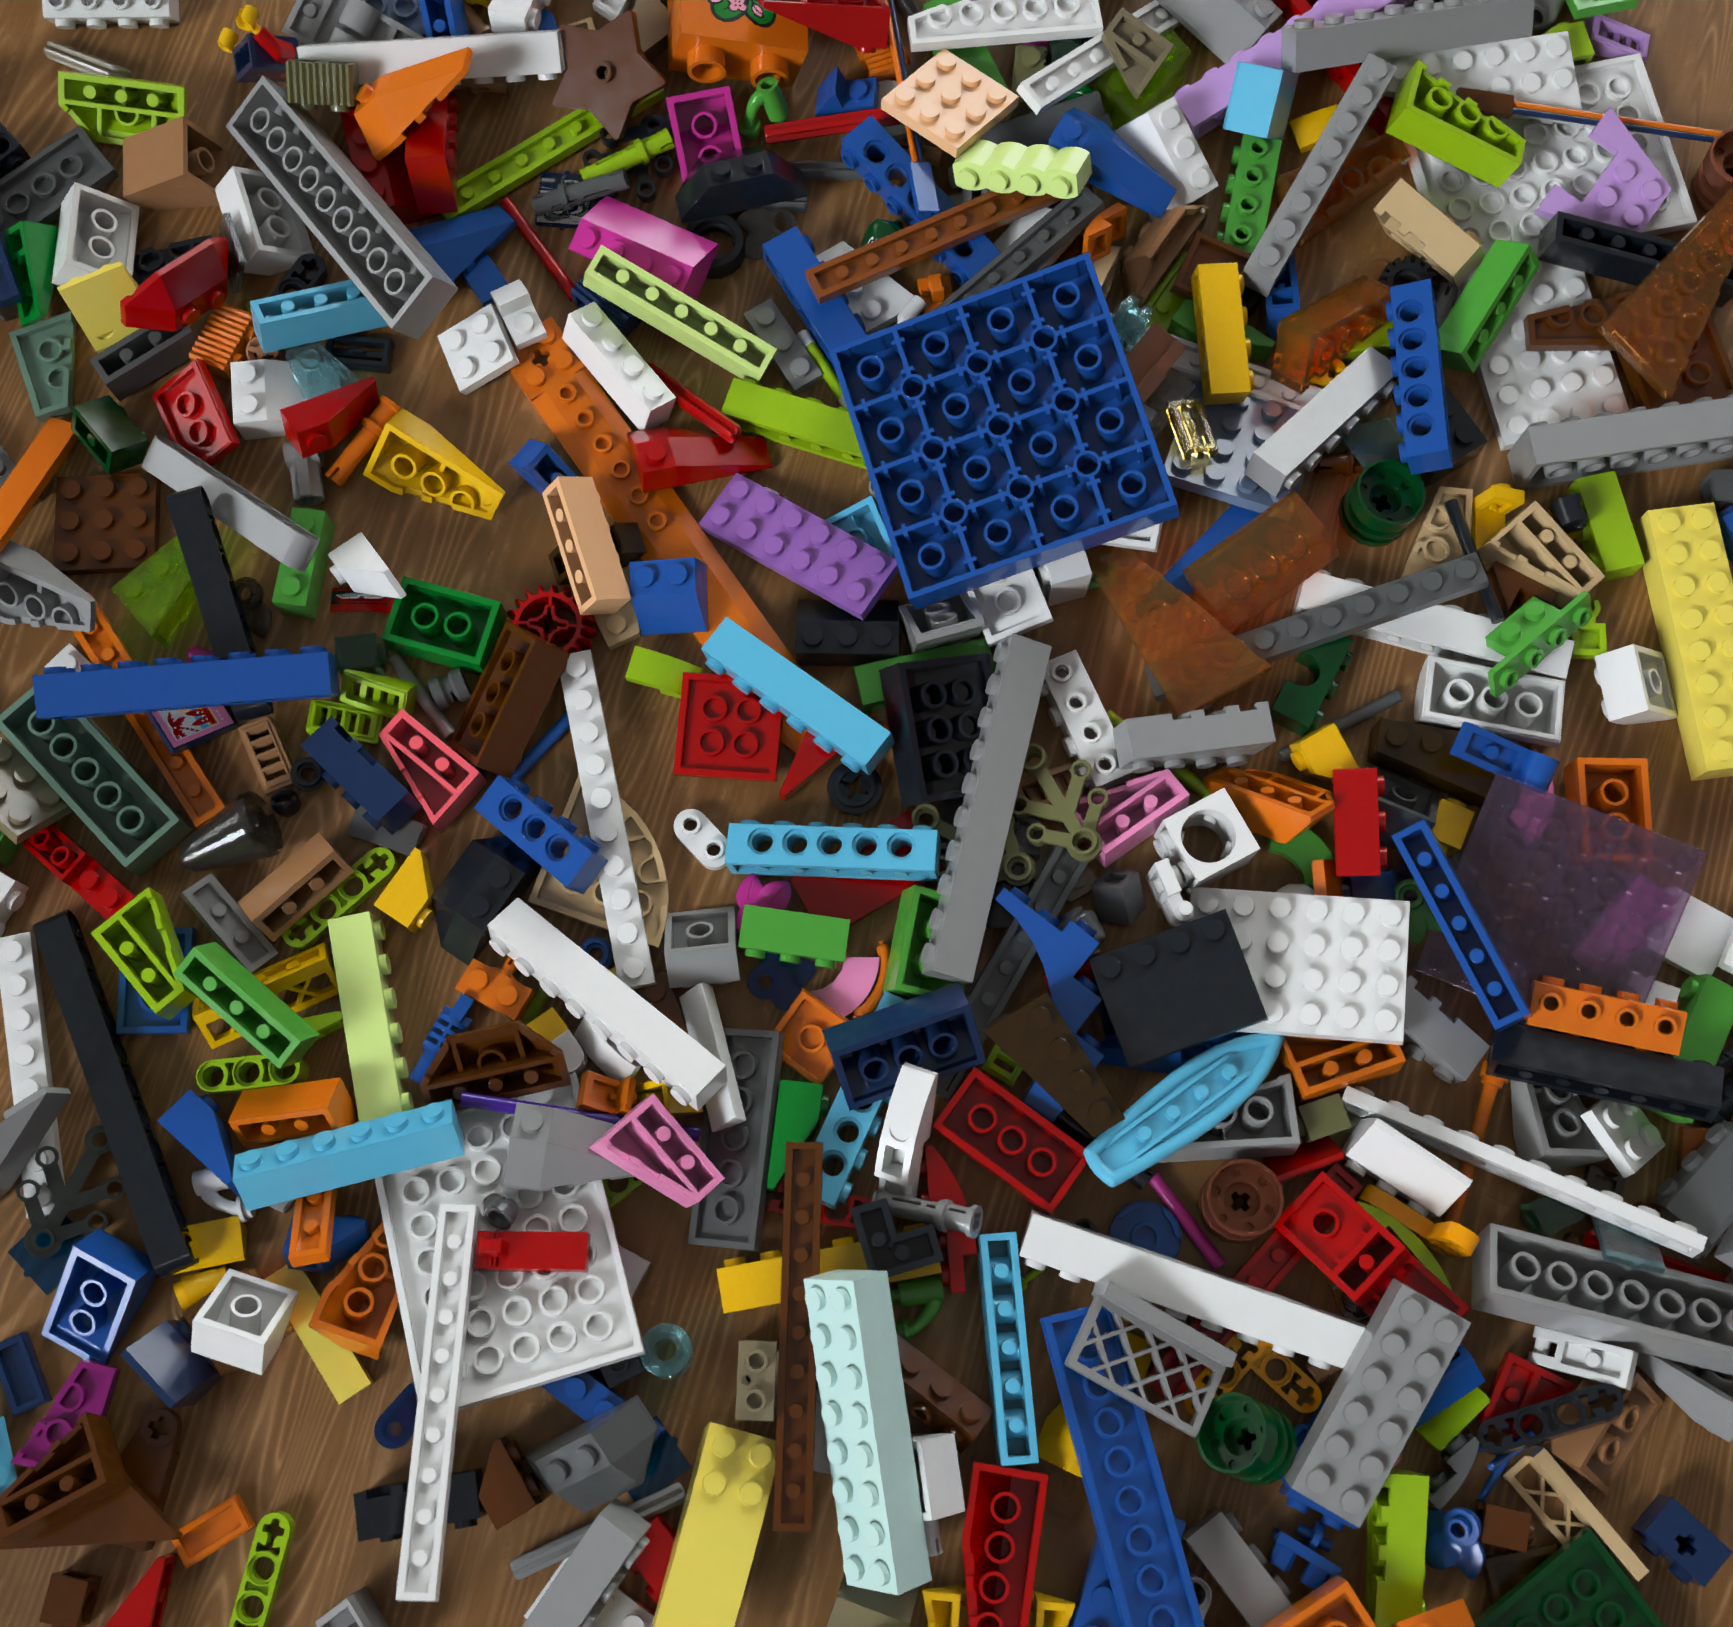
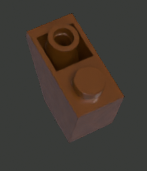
[478,1436,542,1530]

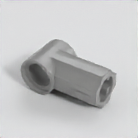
[283,441,325,507]

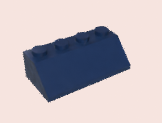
[822,982,986,1111]

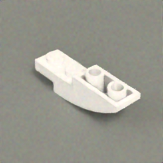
[874,1062,938,1198]

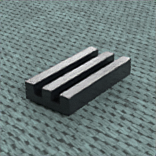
[323,335,395,374]

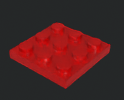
[673,672,784,783]

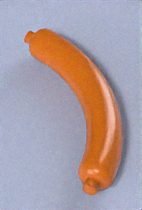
[852,940,890,1019]

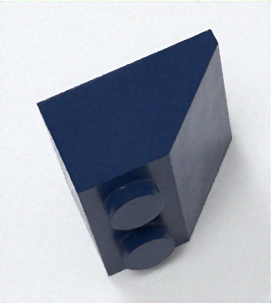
[120,1320,227,1409]

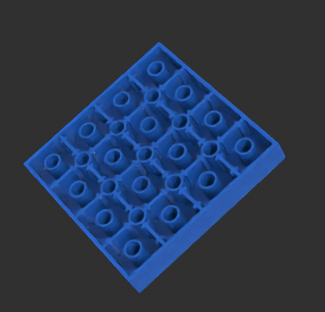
[829,252,1180,610]

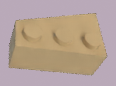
[1373,178,1485,288]

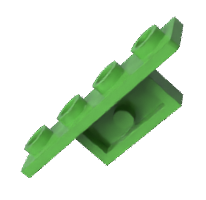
[1485,591,1592,698]

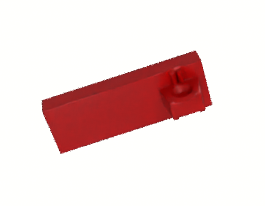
[474,1231,591,1273]

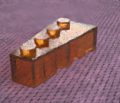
[1272,133,1411,249]
[1270,275,1391,394]

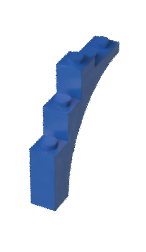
[995,886,1104,1123]

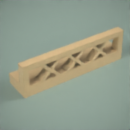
[1501,1445,1649,1581]

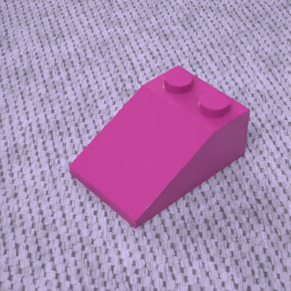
[666,86,742,182]

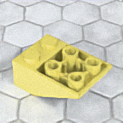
[57,261,139,354]

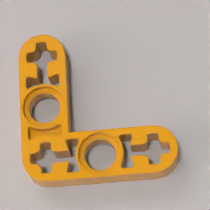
[1358,1183,1480,1258]
[1181,1332,1322,1415]

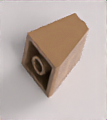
[123,116,228,211]

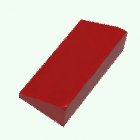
[1262,1136,1345,1183]

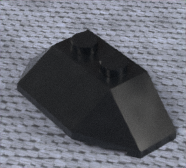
[675,145,808,224]
[431,836,542,966]

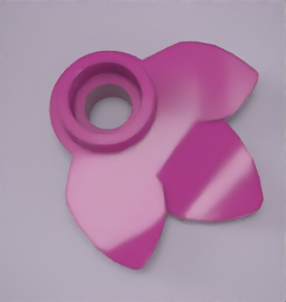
[735,874,792,932]

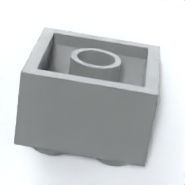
[664,906,740,988]

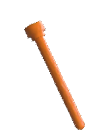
[1444,1061,1509,1224]

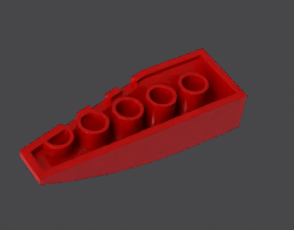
[962,1461,1049,1627]

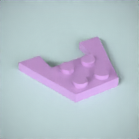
[1533,107,1672,232]

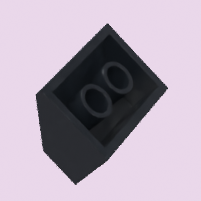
[795,599,899,666]

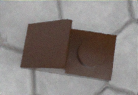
[1486,561,1557,615]

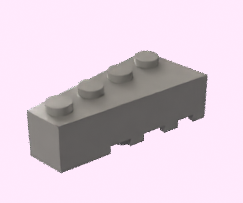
[1158,1073,1301,1163]

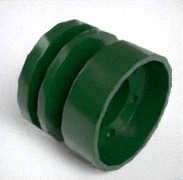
[1338,458,1426,547]
[1196,1392,1297,1486]

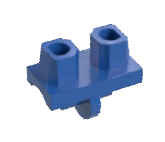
[1268,1521,1342,1590]

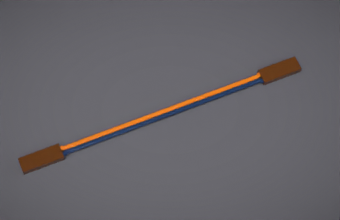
[1456,87,1723,143]

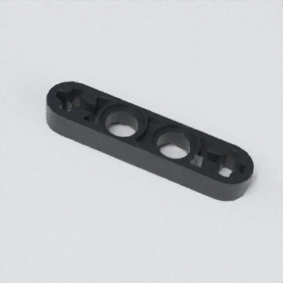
[1477,1383,1624,1456]

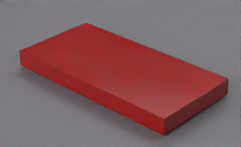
[789,810,945,926]

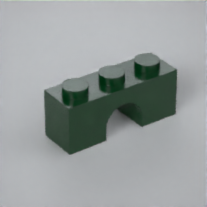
[1270,637,1353,737]

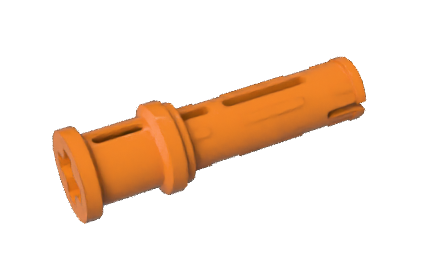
[324,395,402,488]

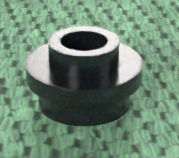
[290,757,325,792]

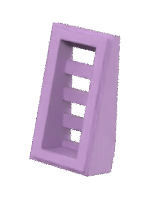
[1584,15,1650,63]

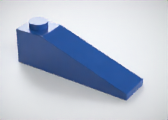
[1048,107,1176,219]

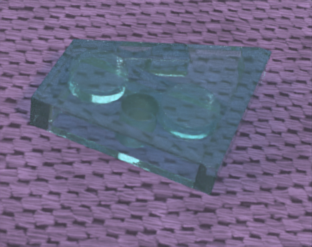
[285,343,360,401]

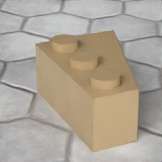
[1478,500,1605,608]

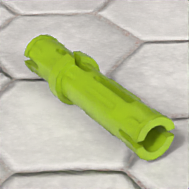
[579,128,675,180]

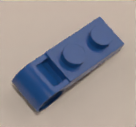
[1449,721,1560,795]

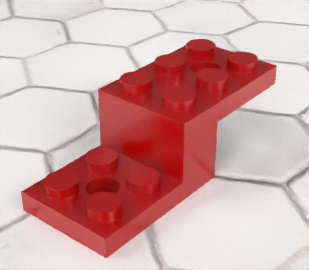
[1274,1171,1472,1318]

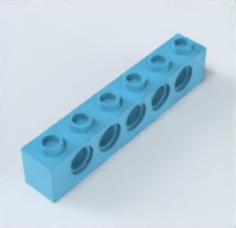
[725,819,941,882]
[815,991,906,1210]
[975,1232,1039,1466]

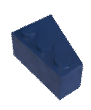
[300,716,422,835]

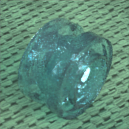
[1111,294,1154,349]
[640,1323,694,1380]

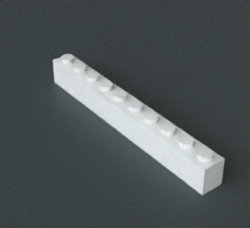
[1018,1210,1367,1370]

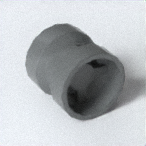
[427,667,472,711]

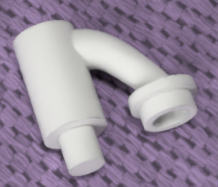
[192,1168,256,1223]

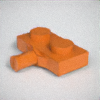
[455,956,535,1021]

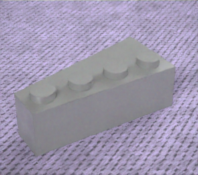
[1112,701,1276,773]

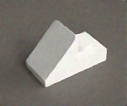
[490,279,548,351]

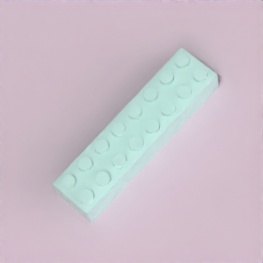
[803,1269,932,1595]

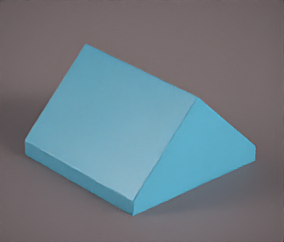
[1222,61,1299,139]

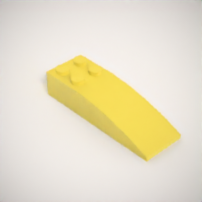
[652,1422,776,1627]

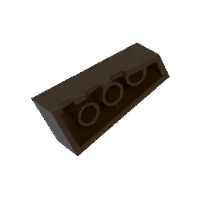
[983,989,1125,1138]

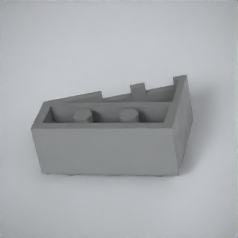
[1403,975,1490,1084]

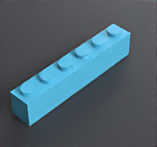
[701,616,895,775]
[232,1099,465,1211]

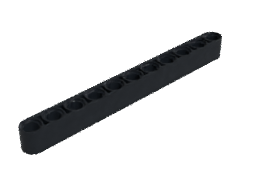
[33,909,199,1279]

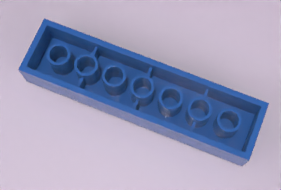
[32,646,340,720]

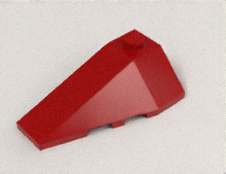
[756,0,891,53]
[627,427,772,493]

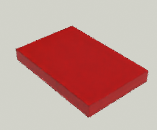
[152,358,241,467]

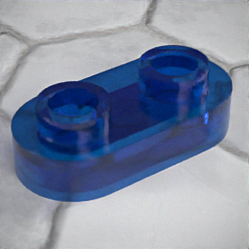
[374,1382,417,1449]

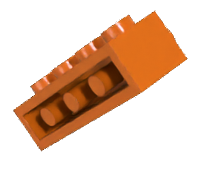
[1524,975,1688,1056]

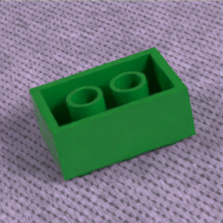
[381,576,508,676]

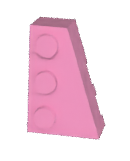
[1076,769,1190,868]

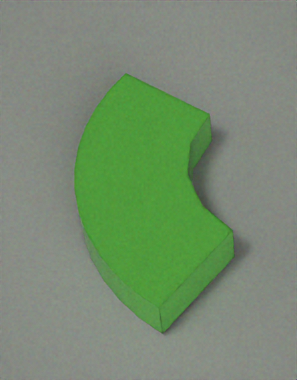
[1268,830,1334,888]

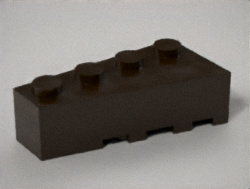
[1367,718,1520,818]

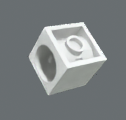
[1153,788,1261,895]

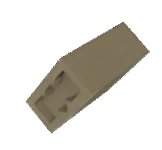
[735,1339,779,1421]

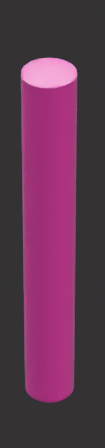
[1148,1172,1226,1270]

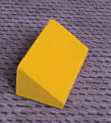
[173,1216,248,1275]

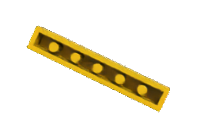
[716,1223,942,1314]

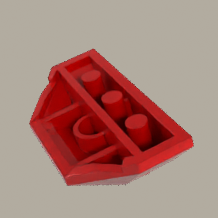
[120,236,229,332]

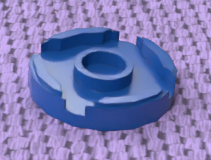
[1109,1200,1182,1259]

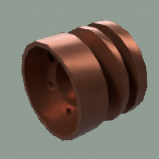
[1692,128,1733,217]
[1197,1159,1284,1244]

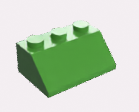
[882,885,966,999]

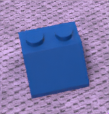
[629,557,708,636]

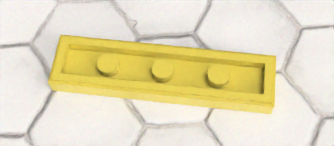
[265,1265,374,1405]

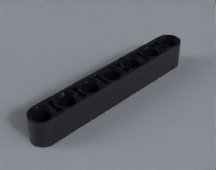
[166,485,274,723]

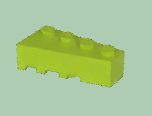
[1386,59,1526,188]
[1365,1469,1430,1627]

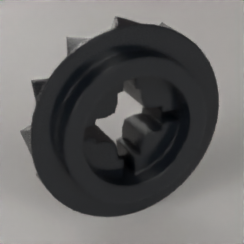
[827,763,882,816]

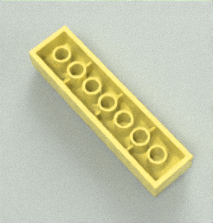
[1633,502,1733,781]

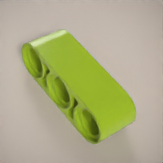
[196,1054,310,1096]

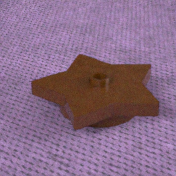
[552,10,669,140]

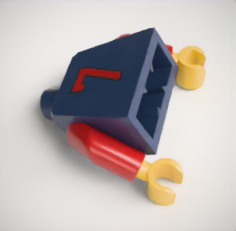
[218,4,298,83]

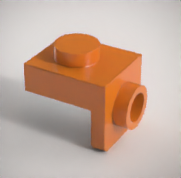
[575,1070,637,1116]

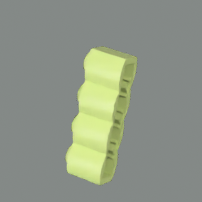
[952,139,1092,199]

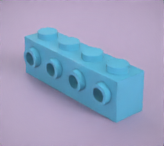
[250,280,389,353]

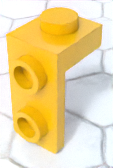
[1472,483,1525,565]

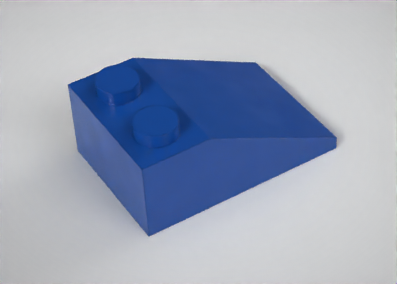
[41,1228,156,1365]

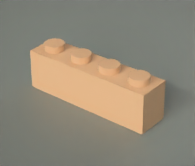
[542,476,631,615]

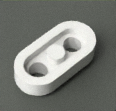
[673,809,727,870]

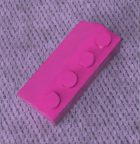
[569,196,720,300]

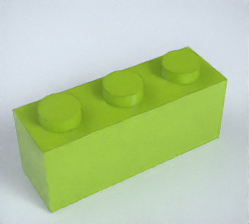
[1565,471,1645,582]

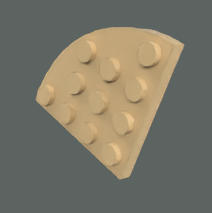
[528,774,669,950]

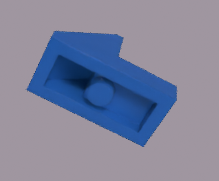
[815,67,880,117]

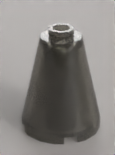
[178,791,283,873]

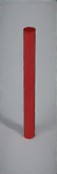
[500,197,575,302]

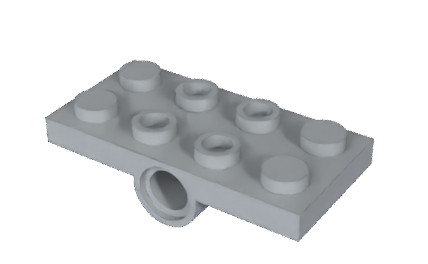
[281,0,423,45]

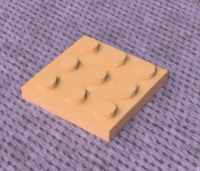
[881,48,1019,158]

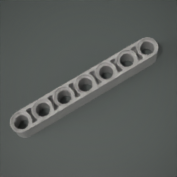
[141,435,320,572]

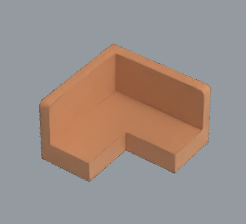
[1126,323,1187,403]

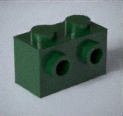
[71,395,148,474]

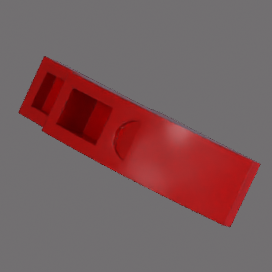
[22,824,136,920]
[919,1145,977,1294]

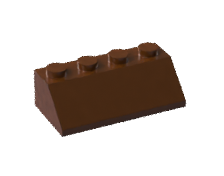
[448,621,570,779]

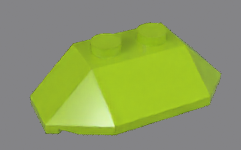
[58,71,187,146]

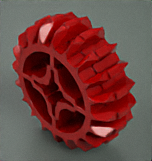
[504,584,597,654]

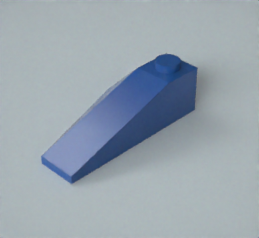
[409,205,516,283]

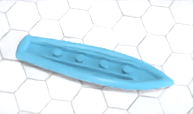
[1083,1033,1285,1187]

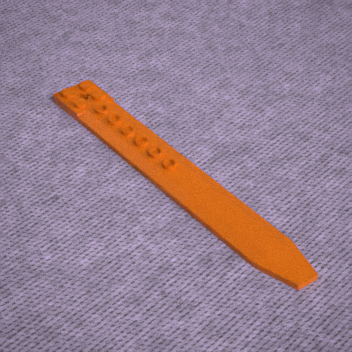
[508,316,806,755]

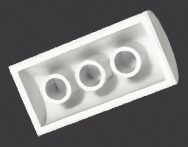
[1414,655,1566,748]

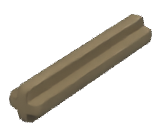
[43,40,134,79]

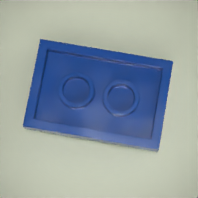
[116,927,197,1036]

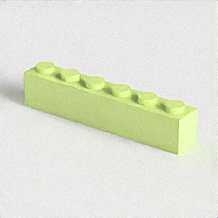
[583,245,777,382]
[327,911,414,1122]

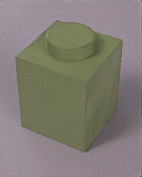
[1296,1093,1352,1144]

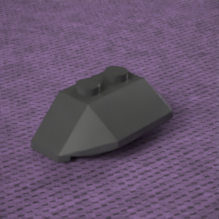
[523,1395,658,1512]

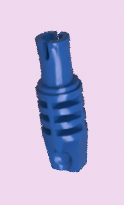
[408,993,475,1084]

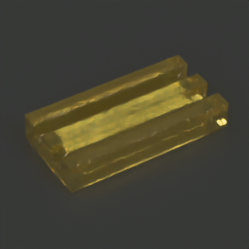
[1165,398,1218,461]

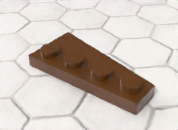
[1523,284,1663,351]

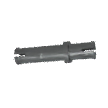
[531,168,630,217]

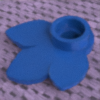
[1425,1507,1485,1580]

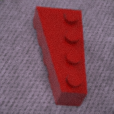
[404,92,460,215]

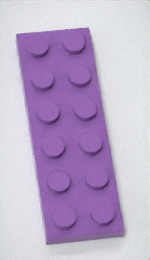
[698,473,899,621]

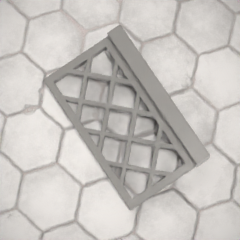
[1064,1281,1237,1437]

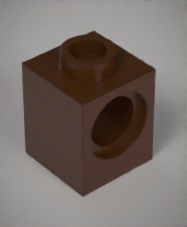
[1474,1500,1535,1553]
[39,1569,102,1627]

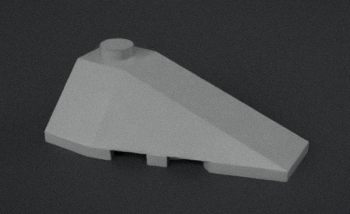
[503,1102,634,1192]

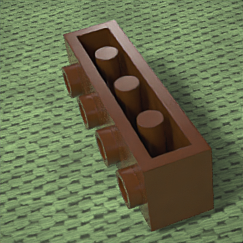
[896,1333,994,1454]

